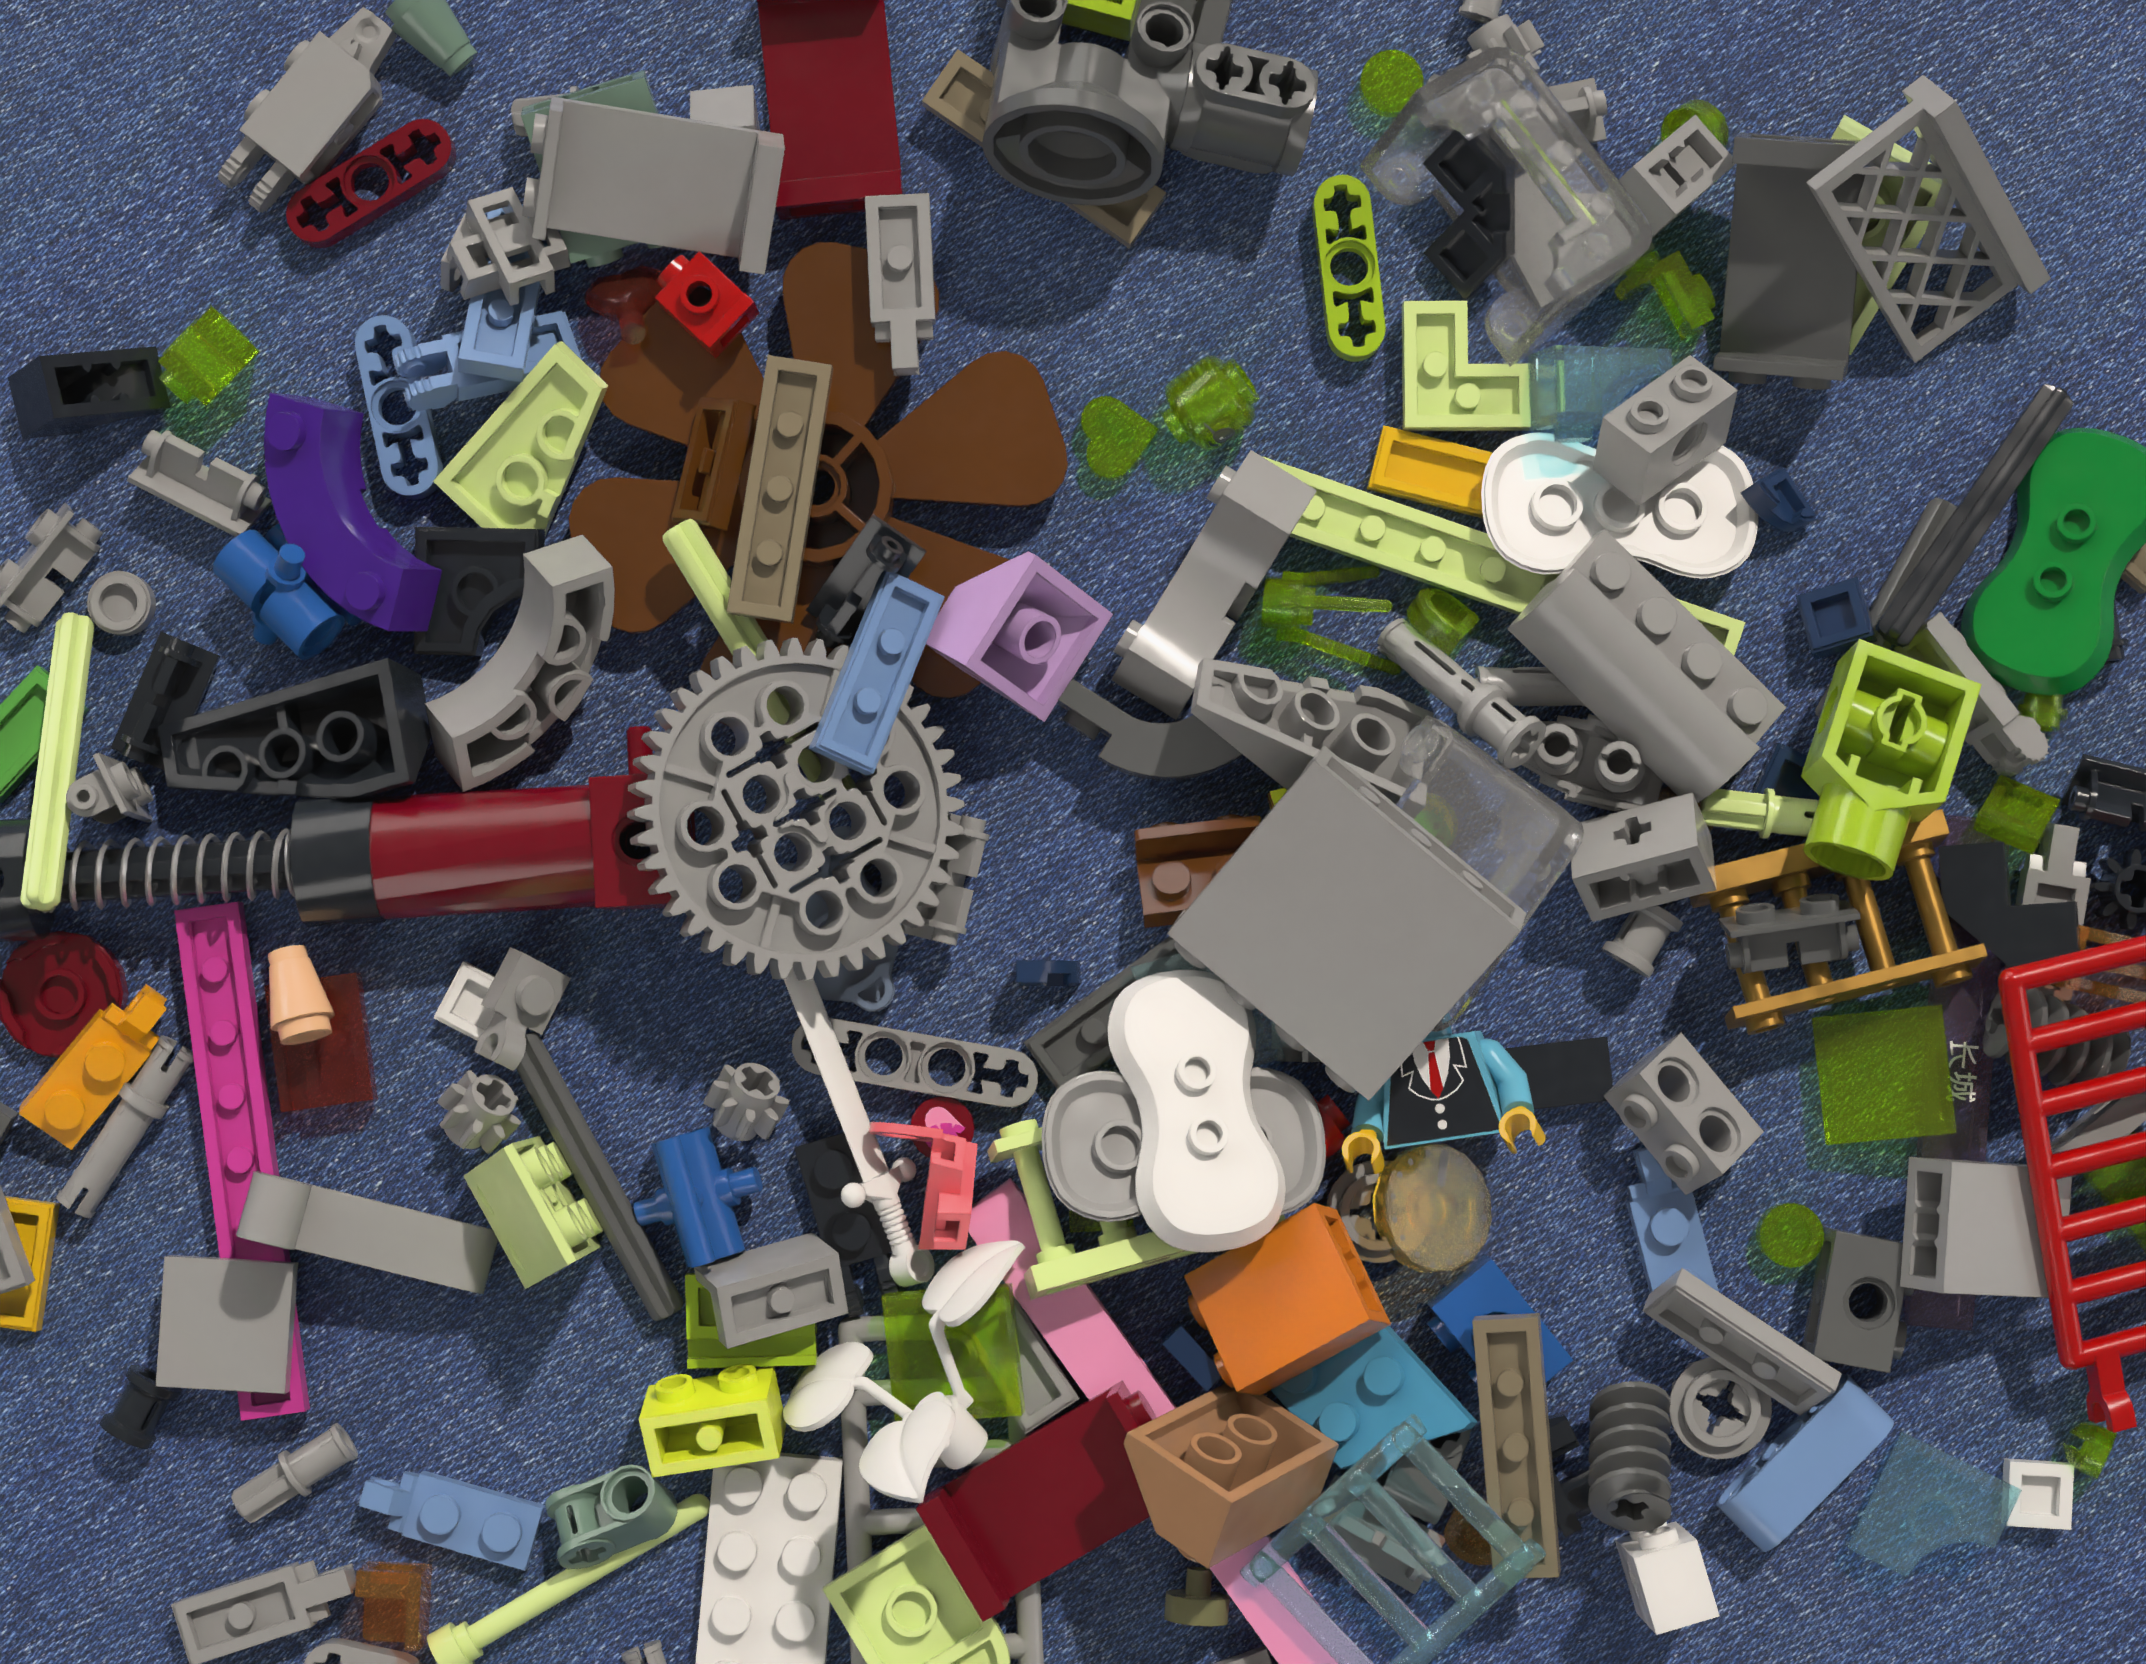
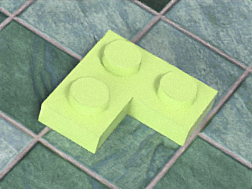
[1402,301,1532,431]

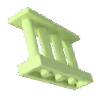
[987,1119,1285,1300]

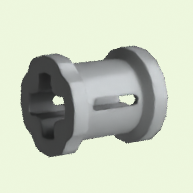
[1602,905,1683,978]

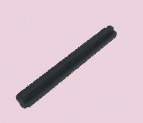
[1876,384,2073,648]

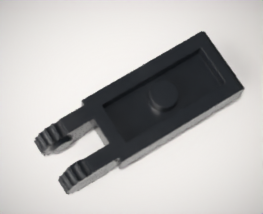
[794,1132,902,1318]

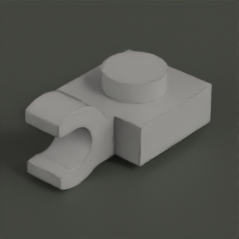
[475,947,571,1071]

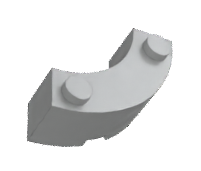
[1111,450,1317,720]
[425,535,615,792]

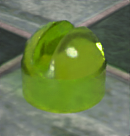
[2063,1422,2118,1480]

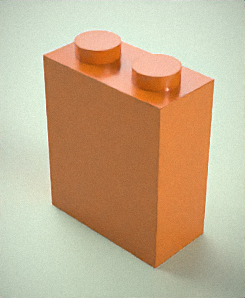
[1184,1203,1391,1396]

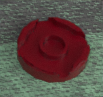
[0,931,129,1058]

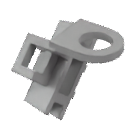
[440,187,570,306]

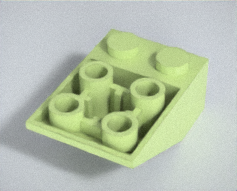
[463,1136,603,1289]

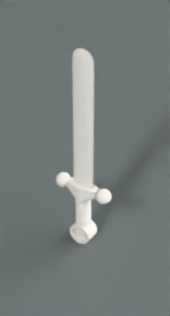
[784,966,935,1287]

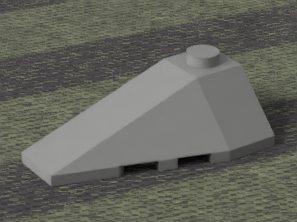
[1191,658,1433,819]

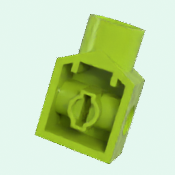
[1801,639,1982,881]

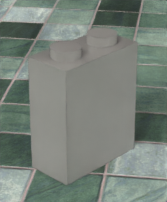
[1900,1157,2072,1298]

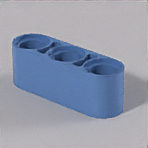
[1716,1374,1894,1552]

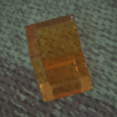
[355,1561,432,1651]

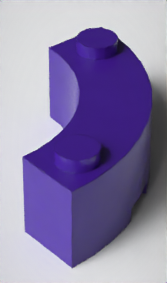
[264,392,442,631]

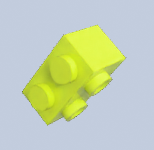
[639,1364,786,1478]

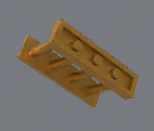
[1689,809,1988,1035]

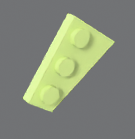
[433,341,608,536]

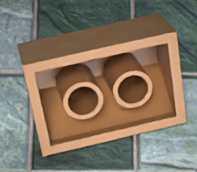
[1123,1383,1339,1569]

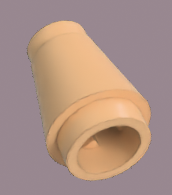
[268,945,335,1045]

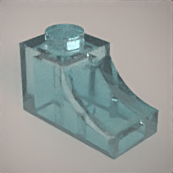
[1528,345,1673,443]

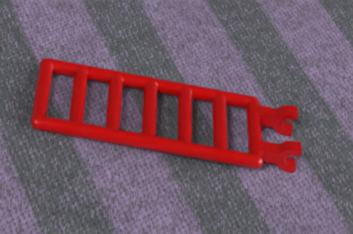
[1998,935,2146,1433]

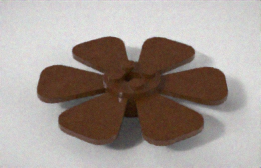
[569,242,1068,726]

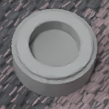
[87,571,156,636]

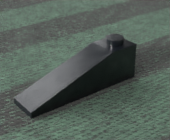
[158,658,431,800]

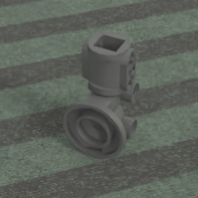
[982,0,1318,205]

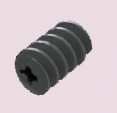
[1982,988,2131,1086]
[1588,1381,1672,1532]

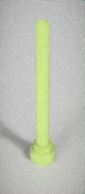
[427,1494,710,1664]

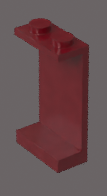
[756,0,904,220]
[916,1380,1156,1622]

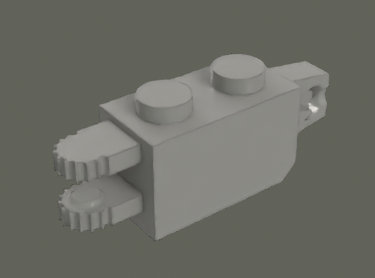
[217,7,397,213]

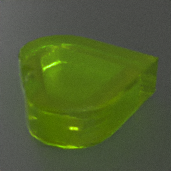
[1081,396,1159,481]

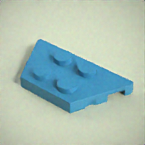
[1271,1326,1478,1469]

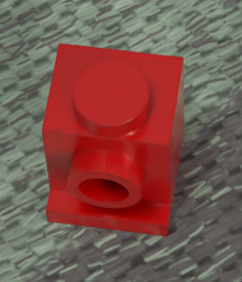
[655,251,759,359]

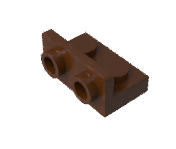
[1134,814,1262,928]

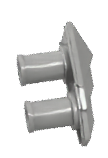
[1522,714,1663,812]

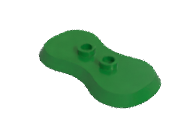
[1960,428,2146,696]

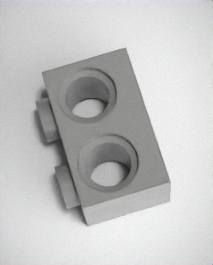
[1588,114,1735,257]
[1604,1032,1764,1195]

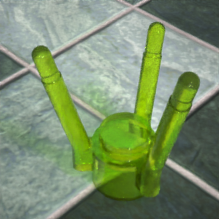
[1261,566,1401,675]

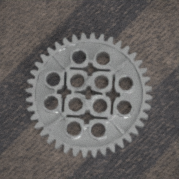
[627,638,965,981]

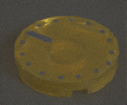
[1373,1144,1492,1273]

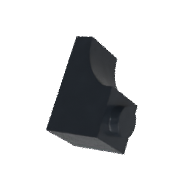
[8,346,171,439]

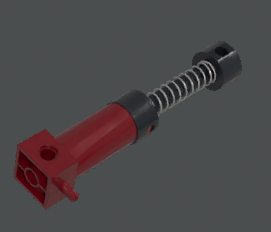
[0,726,696,943]

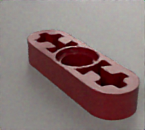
[286,119,456,248]

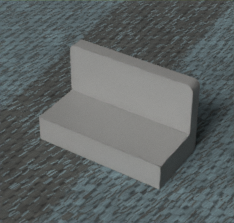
[694,1233,849,1349]

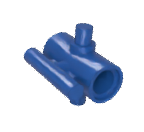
[212,524,362,660]
[634,1127,763,1268]

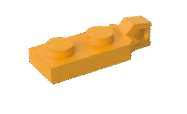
[18,984,167,1150]

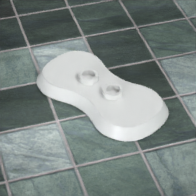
[1481,432,1758,579]
[1107,970,1286,1252]

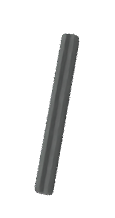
[516,1032,683,1321]

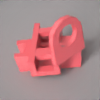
[868,1122,978,1250]

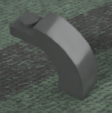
[1058,662,1243,780]

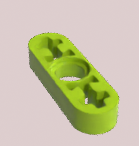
[1312,175,1386,362]

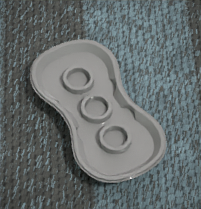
[1041,1067,1326,1222]

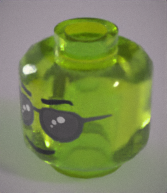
[1161,355,1260,451]

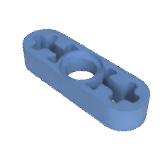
[355,315,443,500]

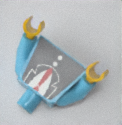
[1342,1012,1546,1174]

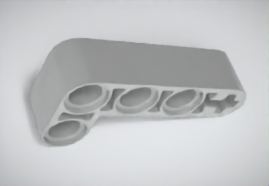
[236,1171,498,1294]

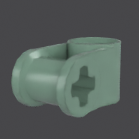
[545,1464,678,1569]

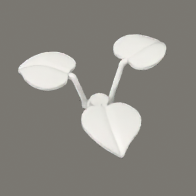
[783,1241,1026,1503]

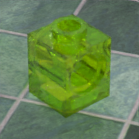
[158,304,260,406]

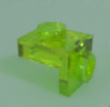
[1614,251,1715,341]

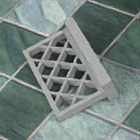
[1806,75,2051,363]

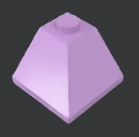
[926,551,1113,722]

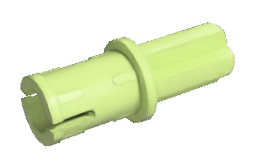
[1700,788,1819,839]

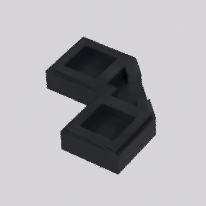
[1422,116,1515,300]
[1938,842,2081,967]

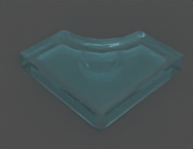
[1847,1431,2022,1577]

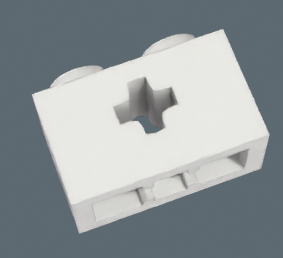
[1615,1521,1719,1635]

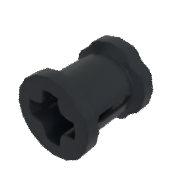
[99,1365,182,1449]

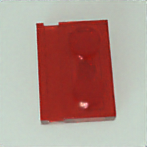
[264,972,378,1113]

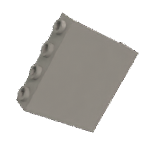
[1167,746,1526,1101]

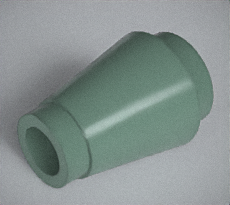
[385,0,478,78]

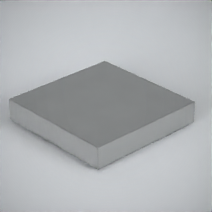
[156,1255,298,1394]

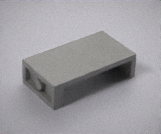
[522,96,785,275]

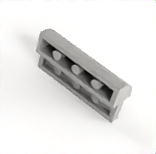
[1507,529,1786,803]

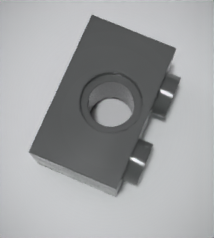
[1802,1227,1914,1373]

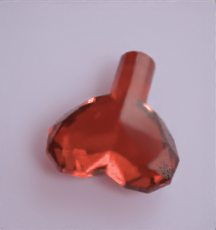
[585,265,662,344]

